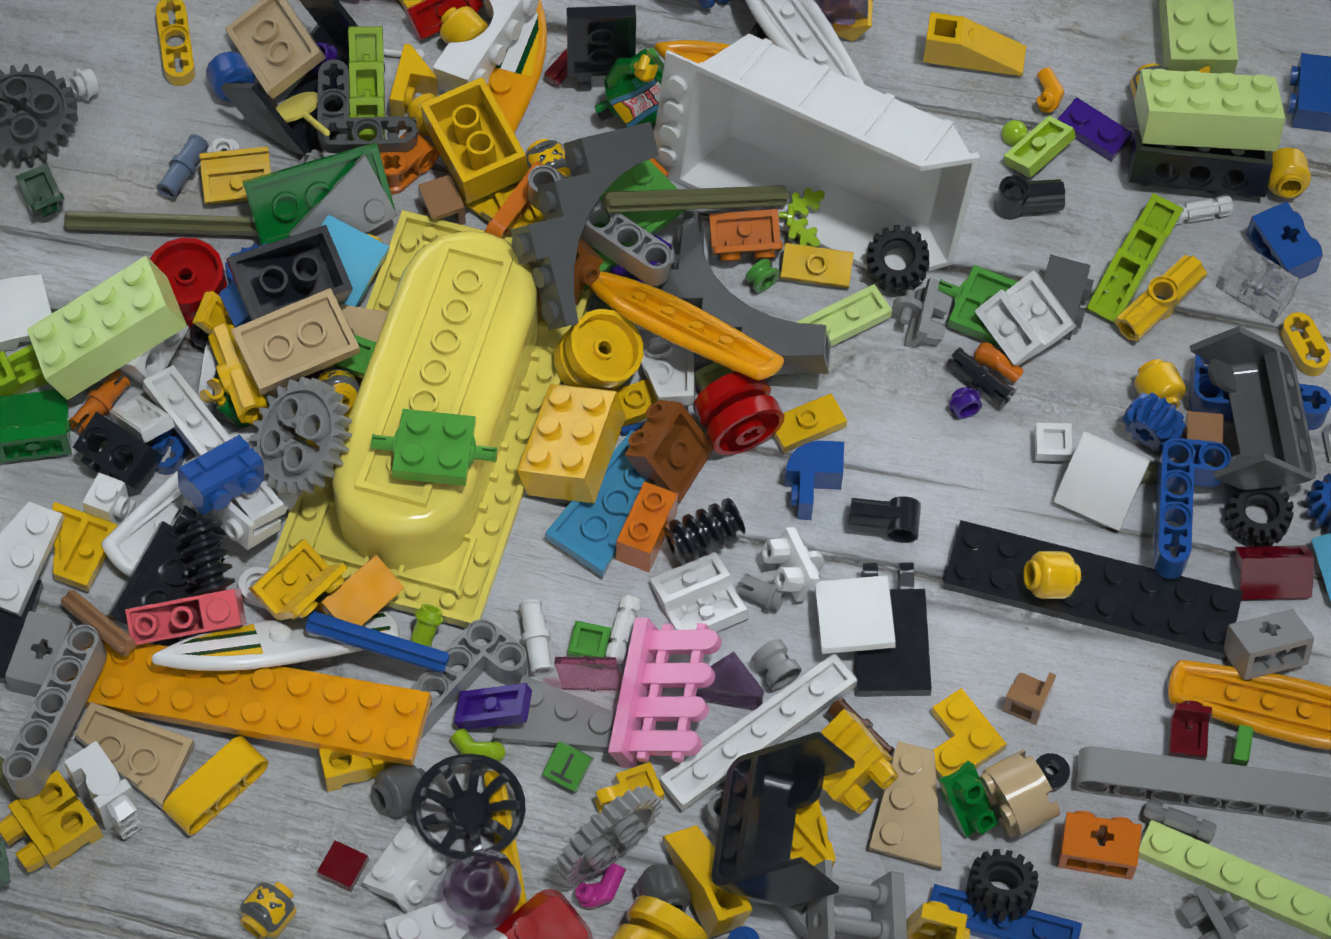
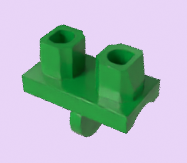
[938,761,998,837]

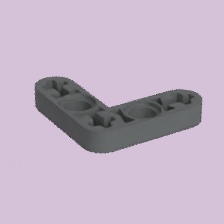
[317,59,418,154]

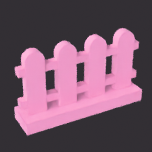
[608,618,722,768]

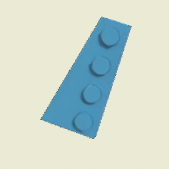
[545,430,649,577]

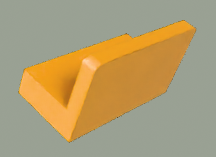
[316,555,404,626]

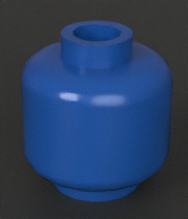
[206,51,255,102]

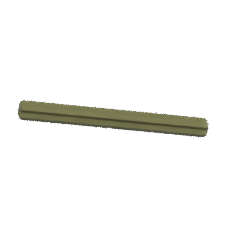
[602,185,789,213]
[64,211,258,236]

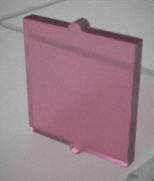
[554,656,622,692]

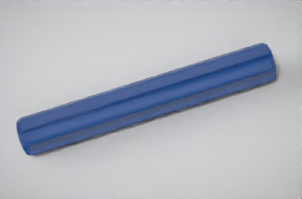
[305,611,449,673]

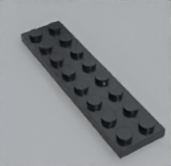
[943,520,1243,661]

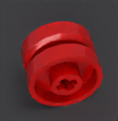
[150,238,227,328]
[693,371,785,455]

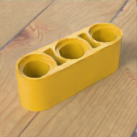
[162,736,269,835]

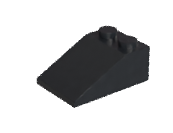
[226,225,353,321]

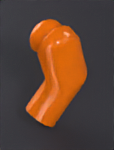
[974,342,1024,383]

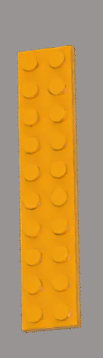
[66,639,432,766]

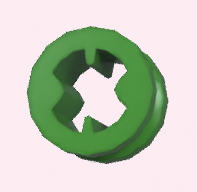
[745,259,780,293]

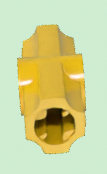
[1115,254,1207,342]
[208,323,268,425]

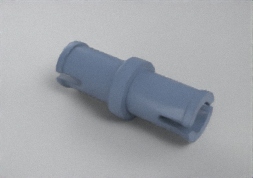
[157,134,209,199]

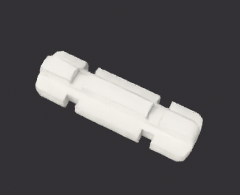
[1177,195,1233,224]
[605,595,641,665]

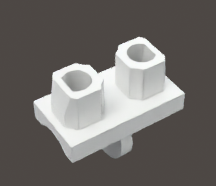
[760,527,825,602]

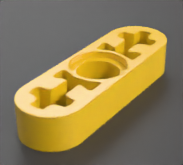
[156,0,195,86]

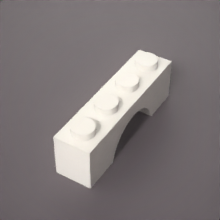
[432,0,538,92]

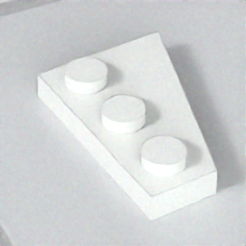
[631,321,695,405]
[0,502,65,617]

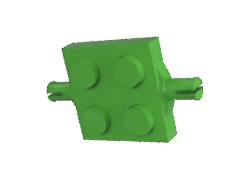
[938,265,1018,347]
[371,409,498,486]

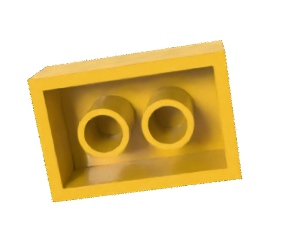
[420,77,528,204]
[517,384,626,503]

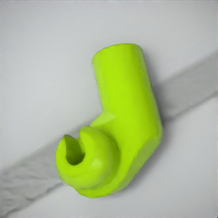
[450,728,506,766]

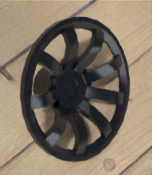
[412,754,526,861]

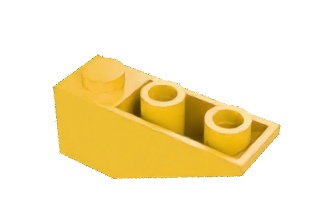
[923,12,1027,76]
[662,825,753,938]

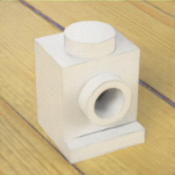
[82,473,136,525]

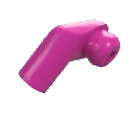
[575,863,626,908]

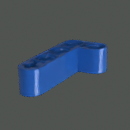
[1188,355,1331,430]
[1153,438,1231,579]

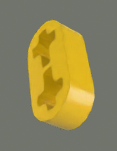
[1281,312,1331,376]

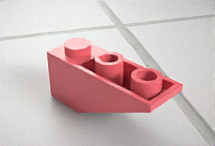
[125,589,247,645]

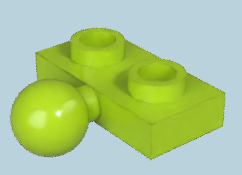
[1001,115,1076,178]

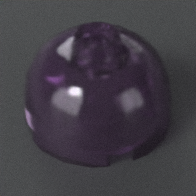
[442,849,522,928]

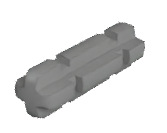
[1142,800,1217,844]

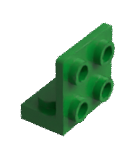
[0,390,72,463]

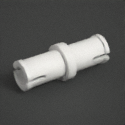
[519,599,554,676]

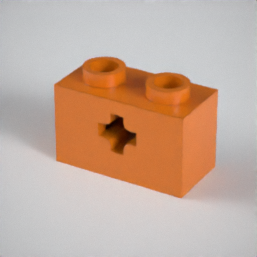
[616,481,678,573]
[1057,810,1142,880]

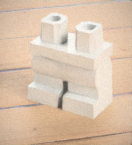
[64,741,142,840]

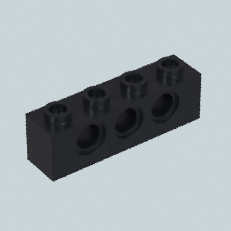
[1128,129,1273,198]

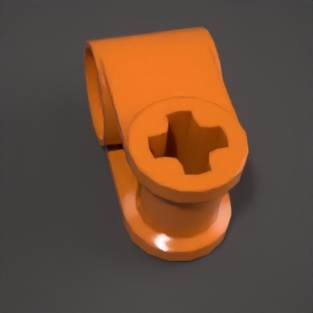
[380,132,439,194]

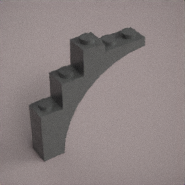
[510,122,659,330]
[658,211,831,375]

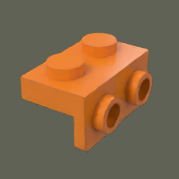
[708,209,783,262]

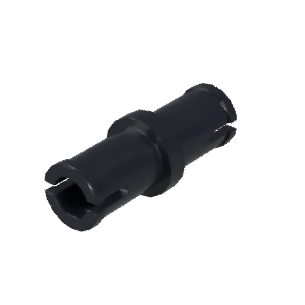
[947,348,1016,407]

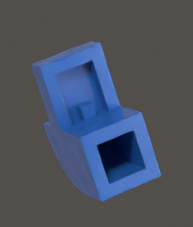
[784,441,844,520]

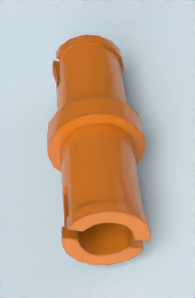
[68,370,131,434]

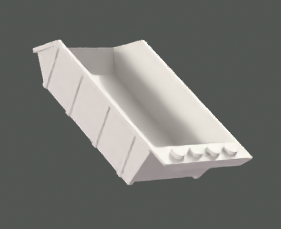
[654,34,980,272]

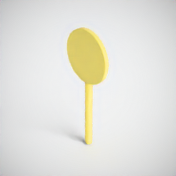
[276,92,330,136]

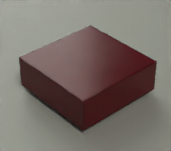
[317,840,369,892]

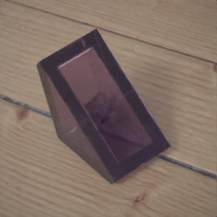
[696,651,764,711]

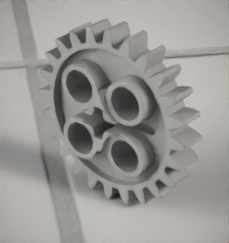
[250,377,352,496]
[555,785,663,885]

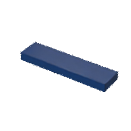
[930,884,1082,939]

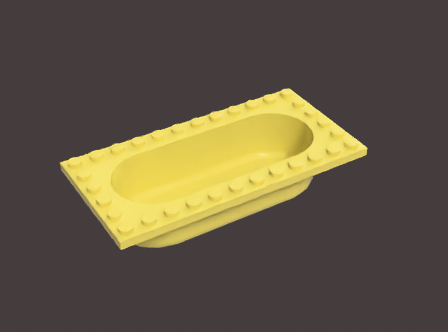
[268,210,593,628]

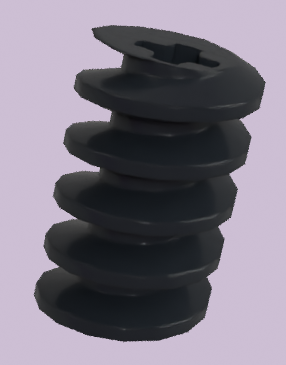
[664,498,746,565]
[176,517,236,597]

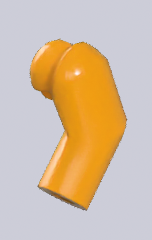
[1036,67,1065,113]

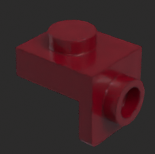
[1168,700,1212,761]

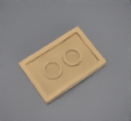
[225,0,326,99]
[231,288,360,395]

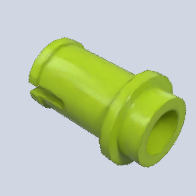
[410,604,444,647]

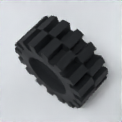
[867,225,929,293]
[1225,486,1294,547]
[966,849,1039,921]

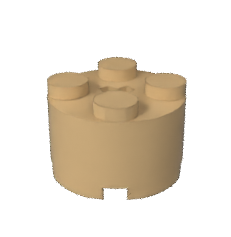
[980,749,1060,839]

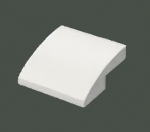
[975,270,1077,366]
[0,274,52,351]
[1053,431,1151,531]
[650,552,749,632]
[815,575,896,654]

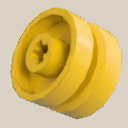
[554,309,644,391]
[611,895,709,939]

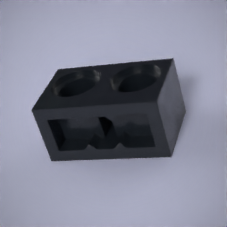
[72,412,164,491]

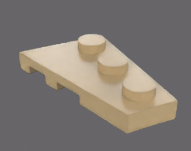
[75,702,195,809]
[869,741,942,870]

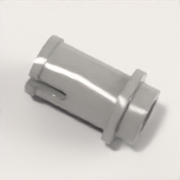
[737,573,786,611]

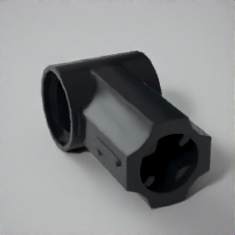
[994,175,1065,220]
[848,496,921,543]

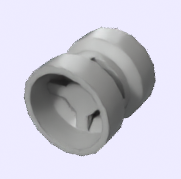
[751,639,802,691]

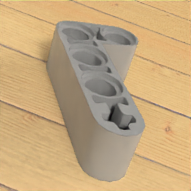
[410,619,527,739]

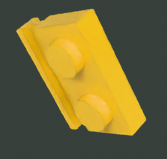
[199,146,271,205]

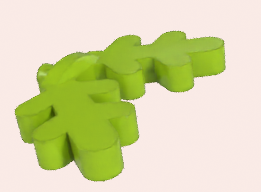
[778,187,825,247]

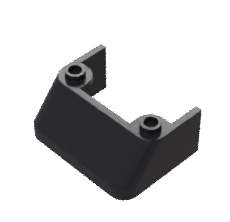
[221,0,385,156]
[711,731,855,906]

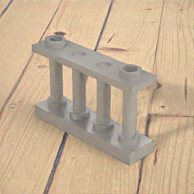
[807,859,907,939]

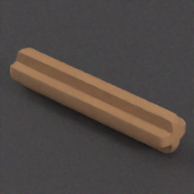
[61,590,136,656]

